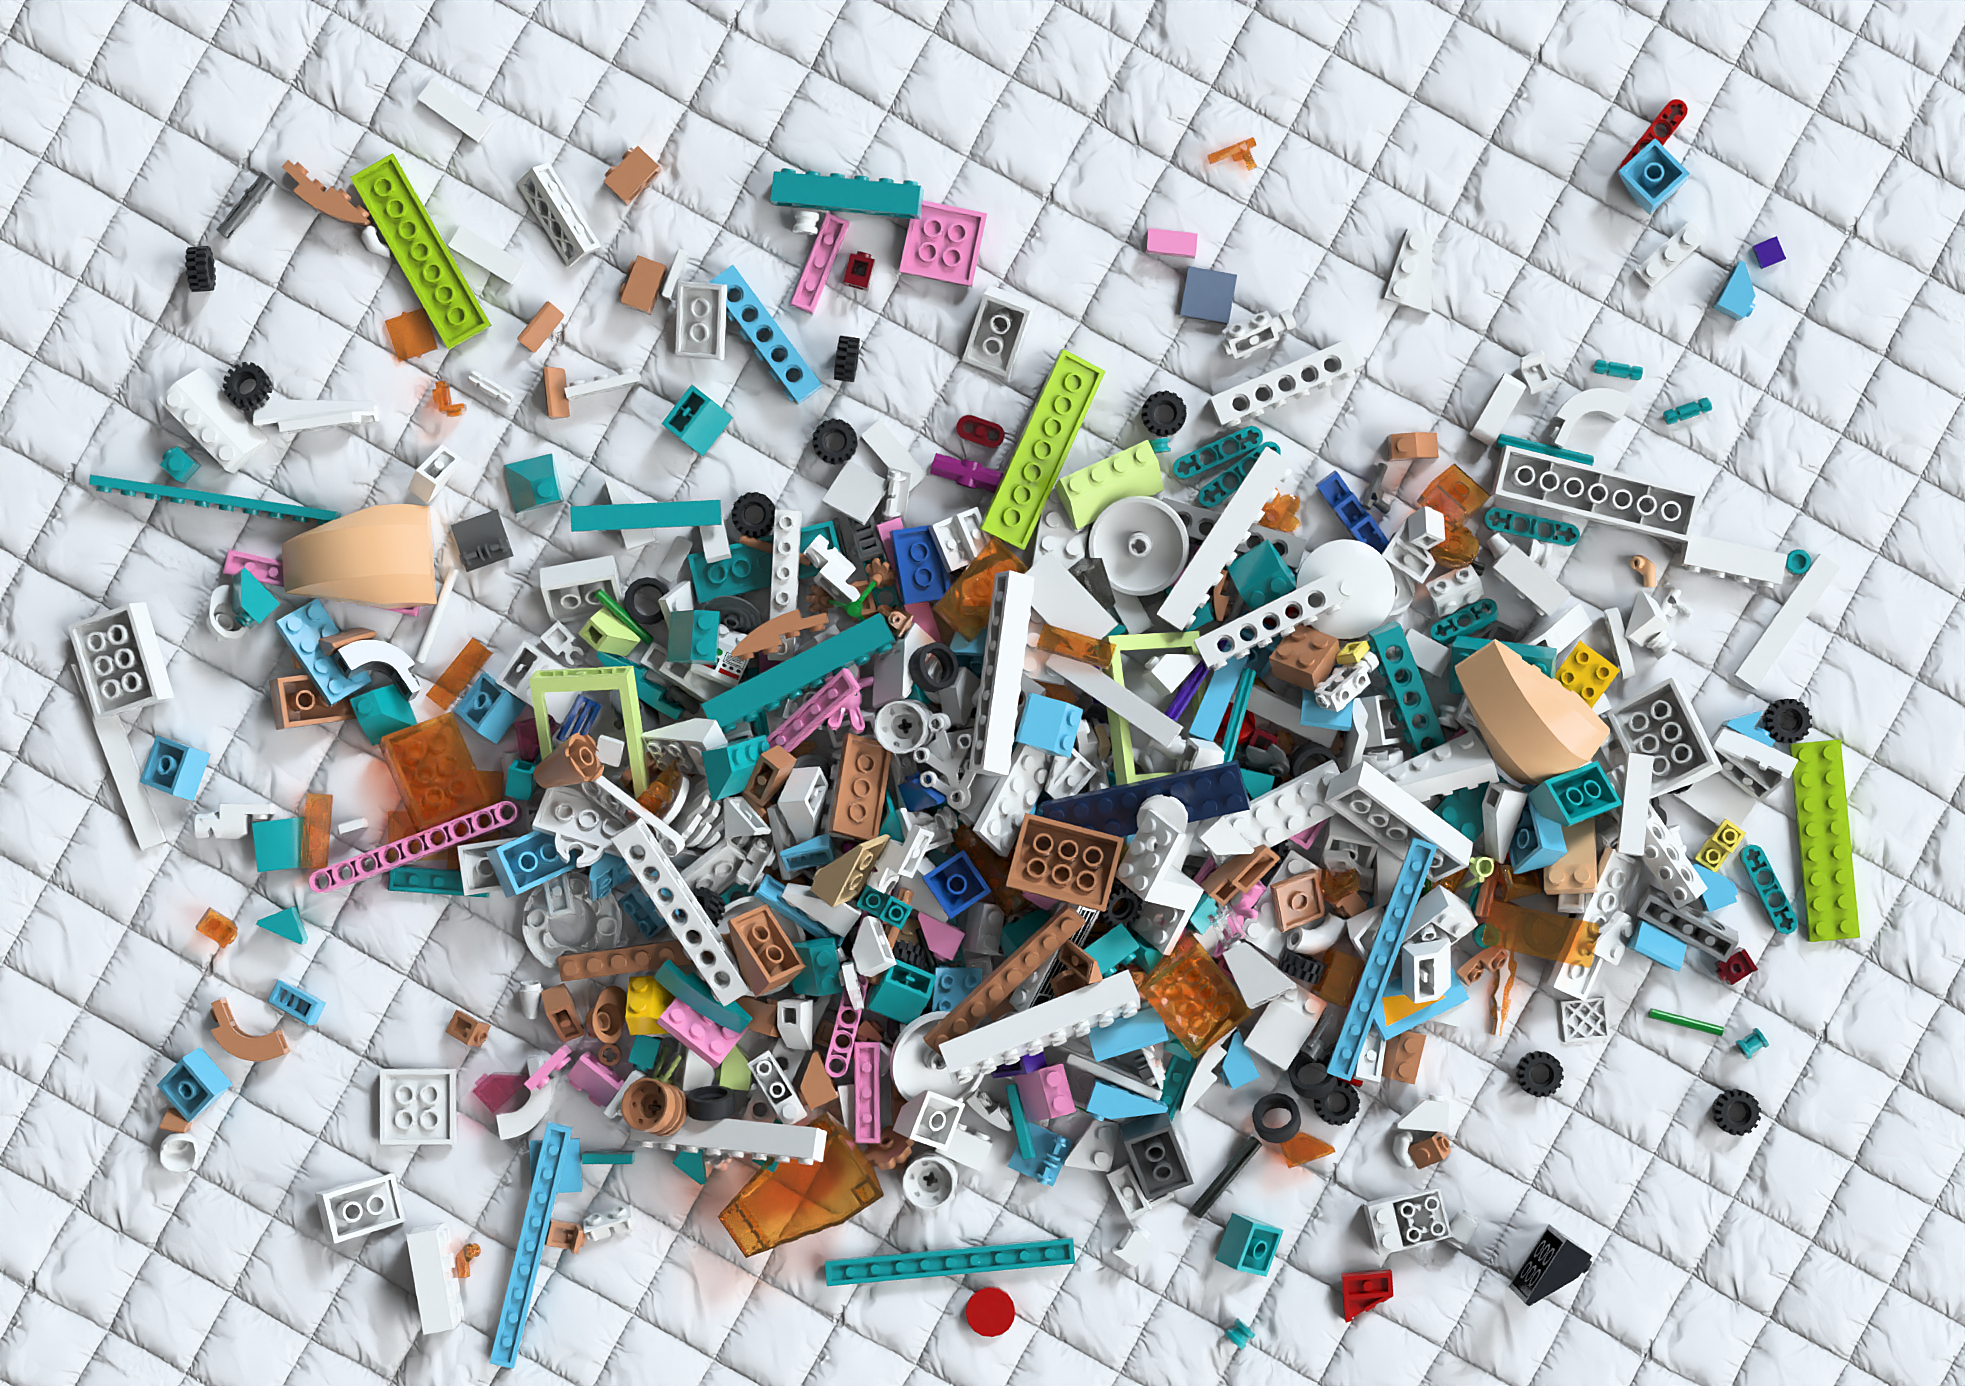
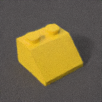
[625,976,676,1035]

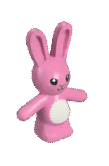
[825,664,874,733]
[1213,880,1267,959]

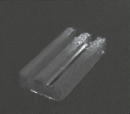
[1207,903,1246,949]

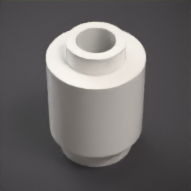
[1445,1210,1479,1249]

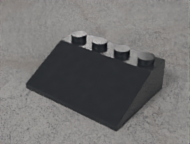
[1509,1224,1592,1306]

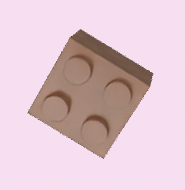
[1269,624,1340,692]

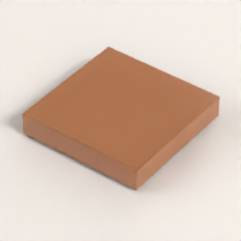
[1270,869,1326,933]

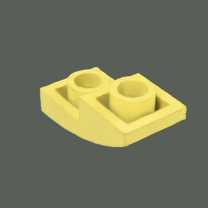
[1693,819,1746,873]

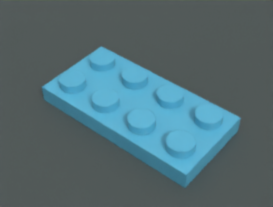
[274,599,372,707]

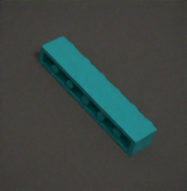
[770,168,924,220]

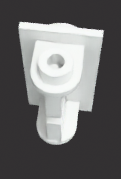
[882,467,912,521]
[735,839,776,893]
[583,1204,637,1241]

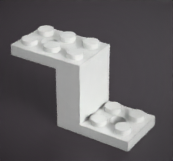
[1115,810,1204,956]

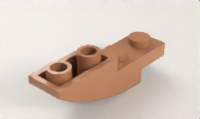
[282,160,372,227]
[731,609,829,661]

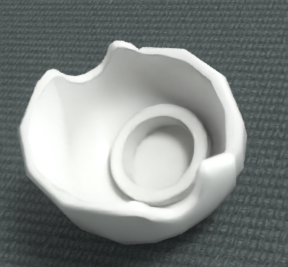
[160,1133,199,1173]

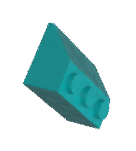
[701,735,770,801]
[1528,761,1622,827]

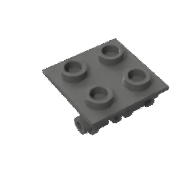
[451,509,514,572]

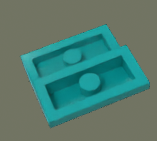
[252,817,311,872]

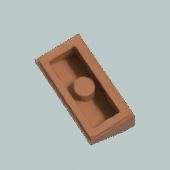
[517,301,565,353]
[543,367,570,419]
[318,627,376,656]
[1058,939,1102,984]

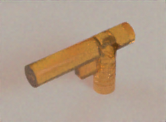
[1207,137,1257,171]

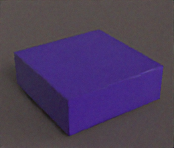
[1752,236,1786,269]

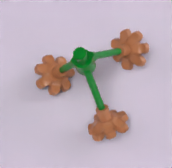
[806,558,897,622]

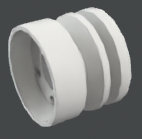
[875,699,934,754]
[903,1150,958,1209]

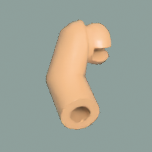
[1630,555,1657,588]

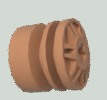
[621,1077,688,1137]

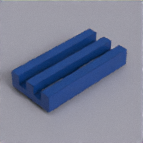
[556,694,602,742]

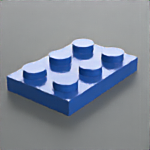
[889,525,951,606]

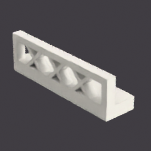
[516,163,601,267]

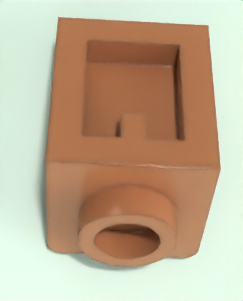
[445,1010,491,1047]

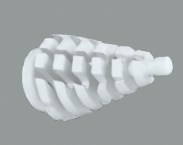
[652,771,762,853]

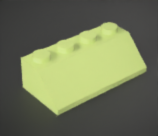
[1054,440,1164,530]

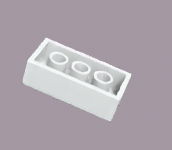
[406,1223,464,1335]

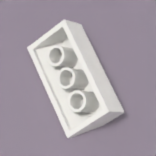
[158,368,269,474]

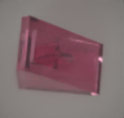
[515,714,559,762]

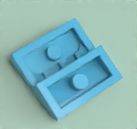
[529,1138,583,1193]

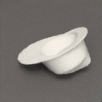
[206,585,246,642]

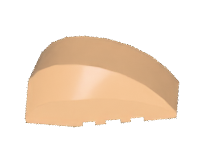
[281,504,437,609]
[1455,639,1610,785]

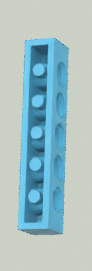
[709,265,823,404]

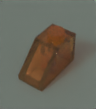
[1279,1129,1336,1168]

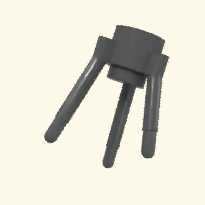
[1299,1007,1337,1062]

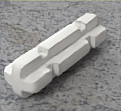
[467,371,514,405]

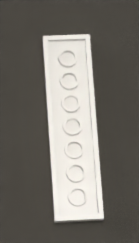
[1022,484,1089,686]

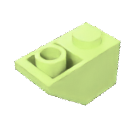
[578,606,641,657]
[716,1043,753,1091]

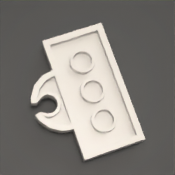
[532,786,637,867]

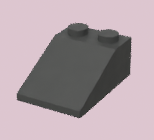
[1120,1112,1194,1200]

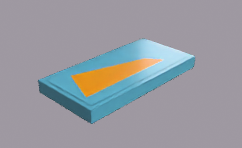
[1372,964,1470,1042]

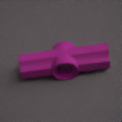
[930,453,1004,493]

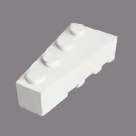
[1383,730,1500,802]

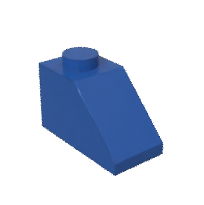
[897,772,956,812]

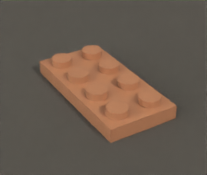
[828,733,892,842]

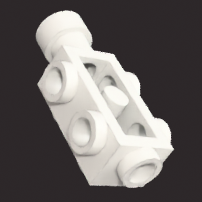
[1221,309,1297,360]
[1314,651,1379,712]

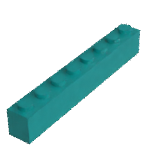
[701,613,897,734]

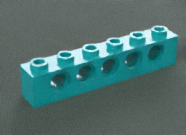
[1367,620,1446,758]

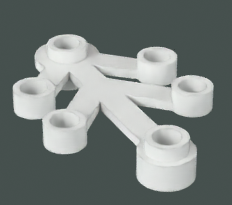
[913,713,976,810]

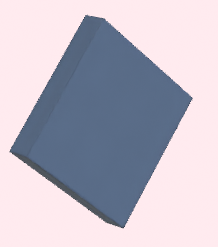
[1180,266,1237,324]

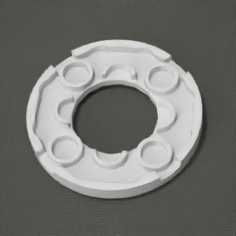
[522,873,623,971]

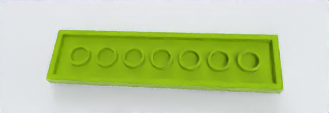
[350,153,492,350]
[979,349,1106,550]
[1789,739,1860,942]

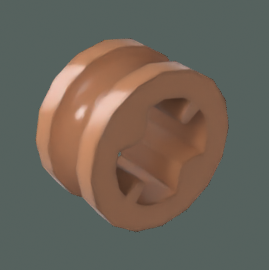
[598,1043,622,1066]

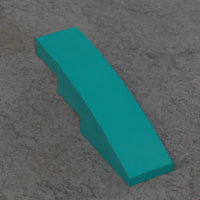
[596,651,685,720]
[653,959,753,1034]

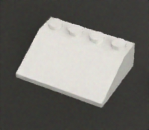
[67,602,174,720]
[1606,677,1723,799]
[1237,849,1340,961]

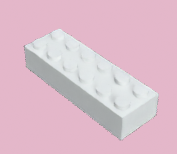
[1324,761,1473,883]

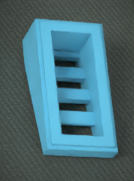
[780,833,835,871]
[267,980,326,1025]

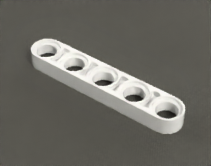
[581,775,685,857]

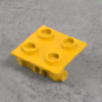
[1555,641,1620,709]

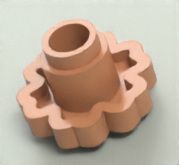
[864,1125,914,1171]

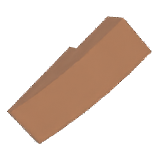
[1200,844,1280,906]

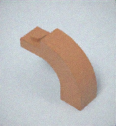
[210,998,290,1061]

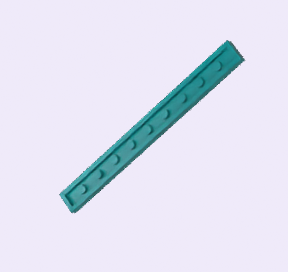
[89,474,341,525]
[825,1237,1075,1287]

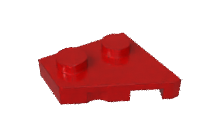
[1341,1269,1394,1323]

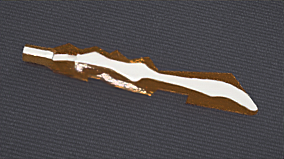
[1490,907,1525,1036]

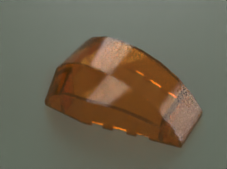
[717,1112,884,1258]

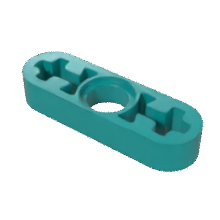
[1430,598,1499,646]

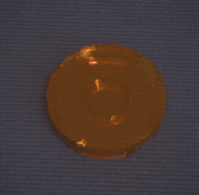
[1429,524,1479,569]

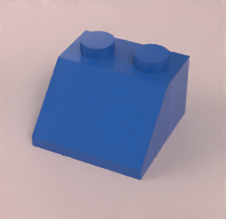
[922,849,992,919]

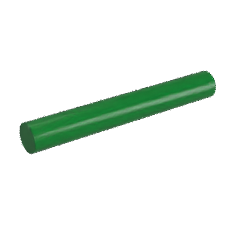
[594,589,654,645]
[1648,1008,1724,1036]

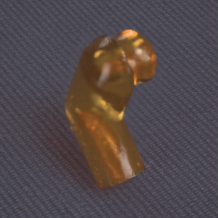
[456,1243,481,1278]

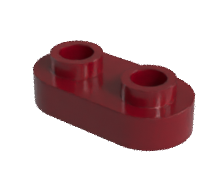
[956,415,1005,448]

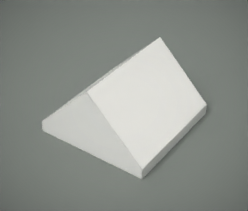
[1346,905,1385,964]

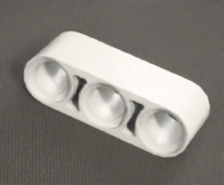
[1469,373,1526,447]

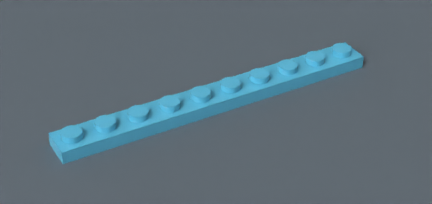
[1326,837,1438,1081]
[490,1121,573,1369]

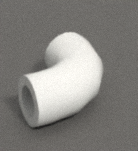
[1286,912,1348,955]

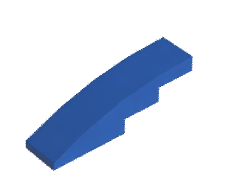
[1315,470,1389,554]

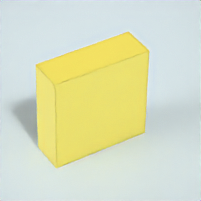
[1336,641,1370,665]

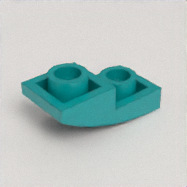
[856,884,913,930]

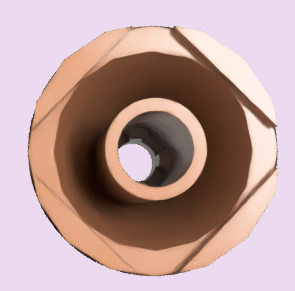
[534,733,604,788]

